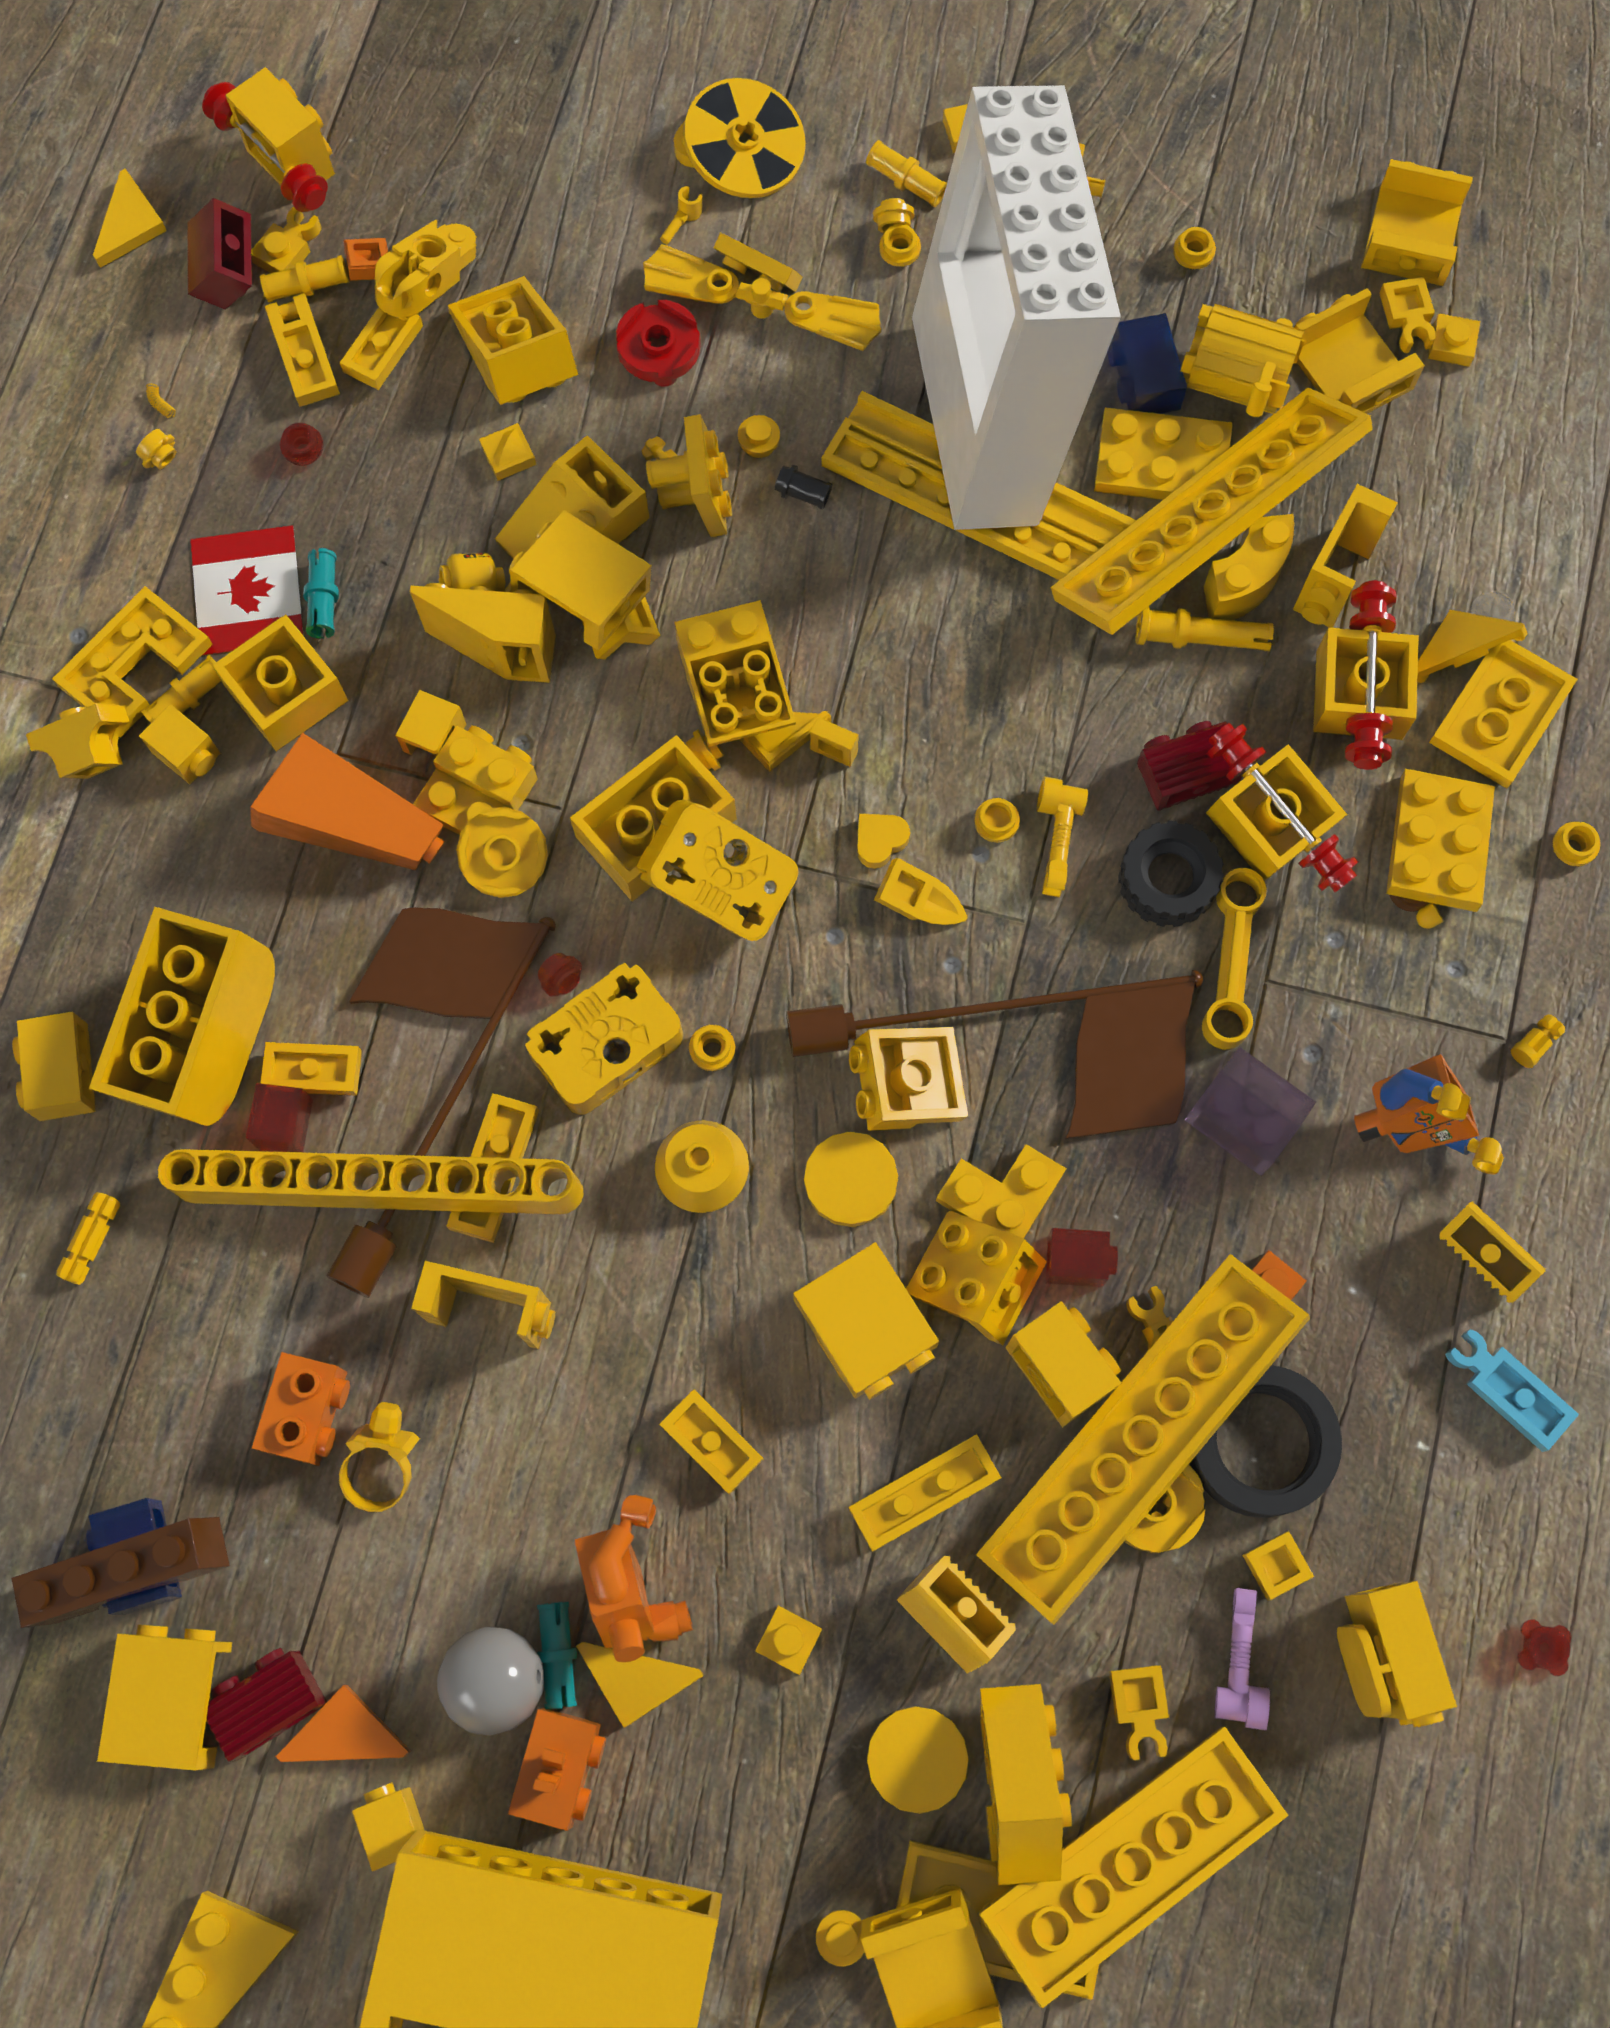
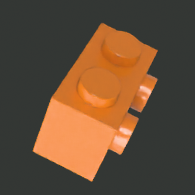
[252,1352,350,1467]

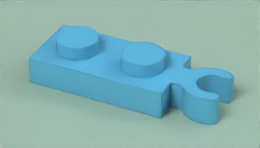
[1445,1329,1579,1452]

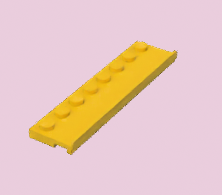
[821,391,1137,580]

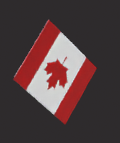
[190,525,303,655]

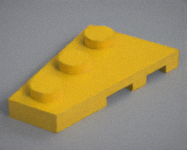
[142,1891,299,2028]

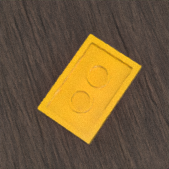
[1094,407,1232,500]
[1429,640,1578,789]
[1386,768,1495,912]

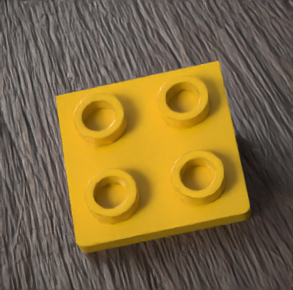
[906,1211,1047,1345]

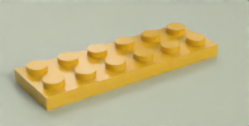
[977,1726,1289,2009]

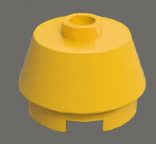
[655,1120,749,1213]

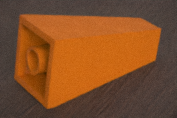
[250,733,445,870]

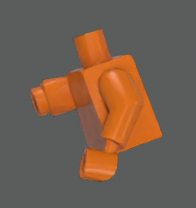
[574,1495,693,1662]

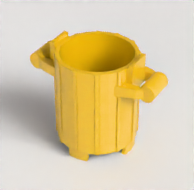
[1179,304,1305,417]

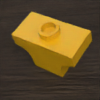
[26,704,130,779]

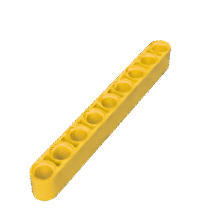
[158,1149,584,1214]

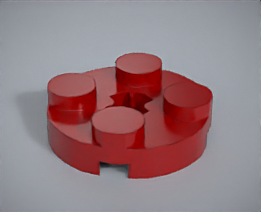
[616,300,701,387]

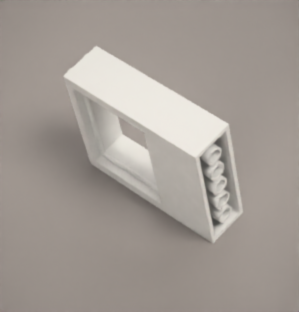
[912,85,1121,530]

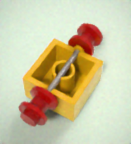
[1313,580,1419,770]
[1206,723,1358,893]

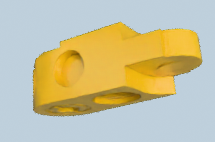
[375,219,476,317]

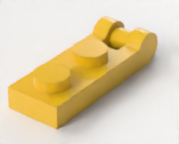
[265,293,340,407]

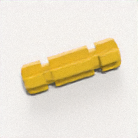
[56,1192,120,1285]

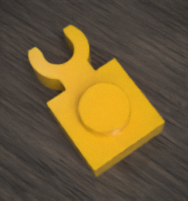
[251,207,321,273]
[1379,277,1436,353]
[1109,1665,1169,1760]

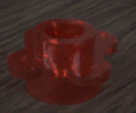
[1517,1619,1571,1676]

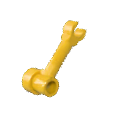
[1036,776,1088,897]

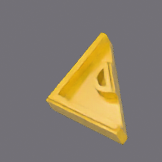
[93,168,167,268]
[1417,610,1528,683]
[739,711,831,772]
[576,1642,704,1728]

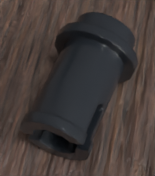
[775,465,833,510]

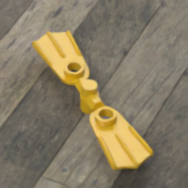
[643,244,882,351]

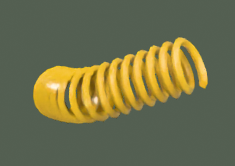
[146,383,176,418]

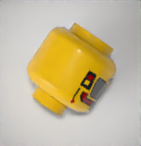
[439,552,505,592]

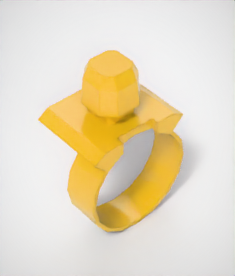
[339,1402,420,1512]

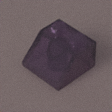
[1185,1047,1316,1176]

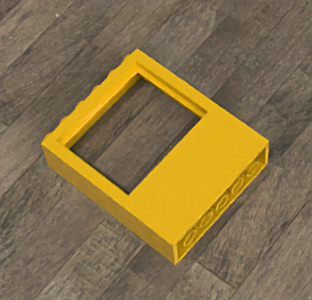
[360,1829,722,2028]

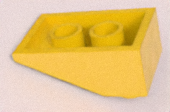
[447,276,578,405]

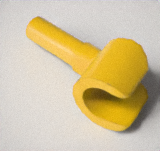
[660,186,702,245]

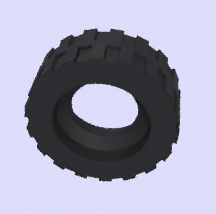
[1118,821,1224,927]

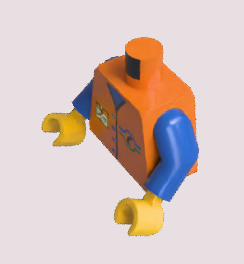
[1354,1054,1504,1175]

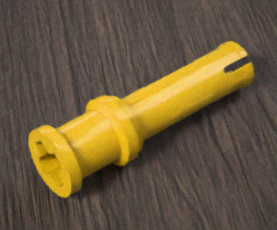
[1135,606,1274,652]

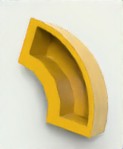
[1203,514,1294,620]

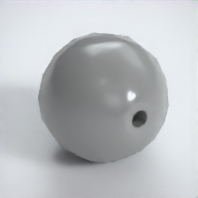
[437,1627,544,1736]

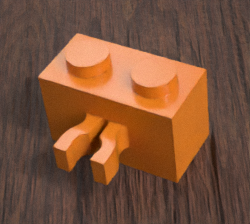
[508,1708,606,1831]

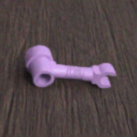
[1215,1588,1270,1730]

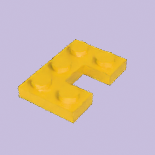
[52,586,213,738]

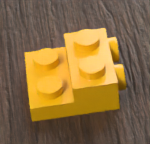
[413,725,538,835]
[849,1027,968,1131]

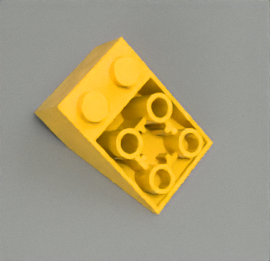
[495,435,650,559]
[410,583,556,683]
[674,600,796,747]

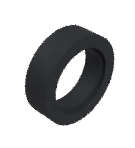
[1190,1365,1342,1518]

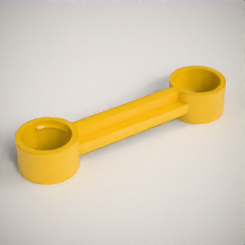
[1202,868,1267,1050]

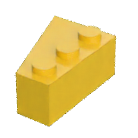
[980,1684,1072,1885]

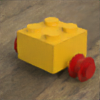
[202,67,335,212]

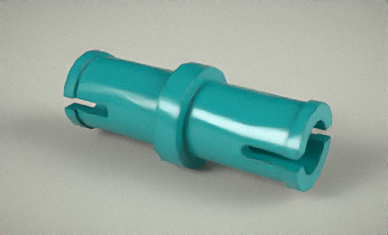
[303,548,339,639]
[537,1601,577,1709]

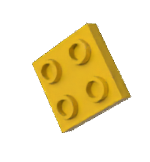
[646,414,732,537]

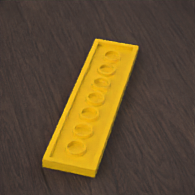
[1050,388,1373,635]
[976,1254,1310,1625]

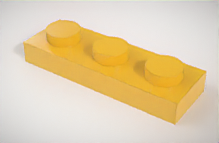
[446,1093,539,1243]
[848,1434,1001,1552]

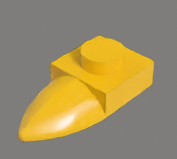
[874,858,967,925]

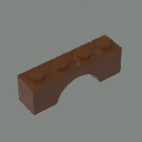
[12,1517,230,1628]

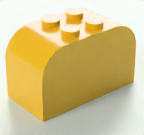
[89,907,275,1126]

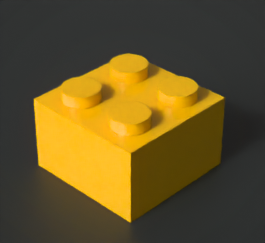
[212,614,348,751]
[1006,1301,1121,1428]

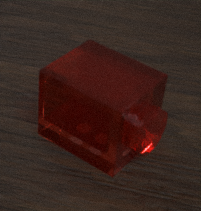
[246,1083,313,1152]
[1046,1228,1118,1287]

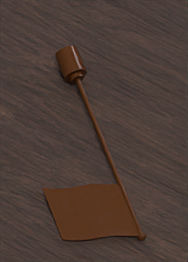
[326,907,556,1298]
[786,970,1203,1139]

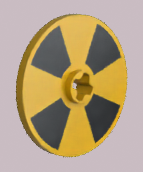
[683,78,805,198]

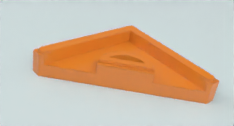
[276,1685,411,1762]

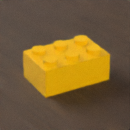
[570,735,737,902]

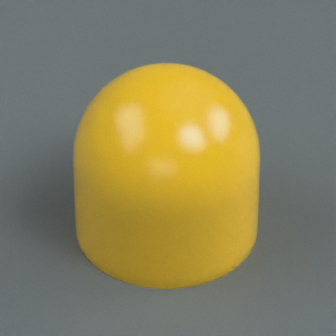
[1416,903,1444,929]

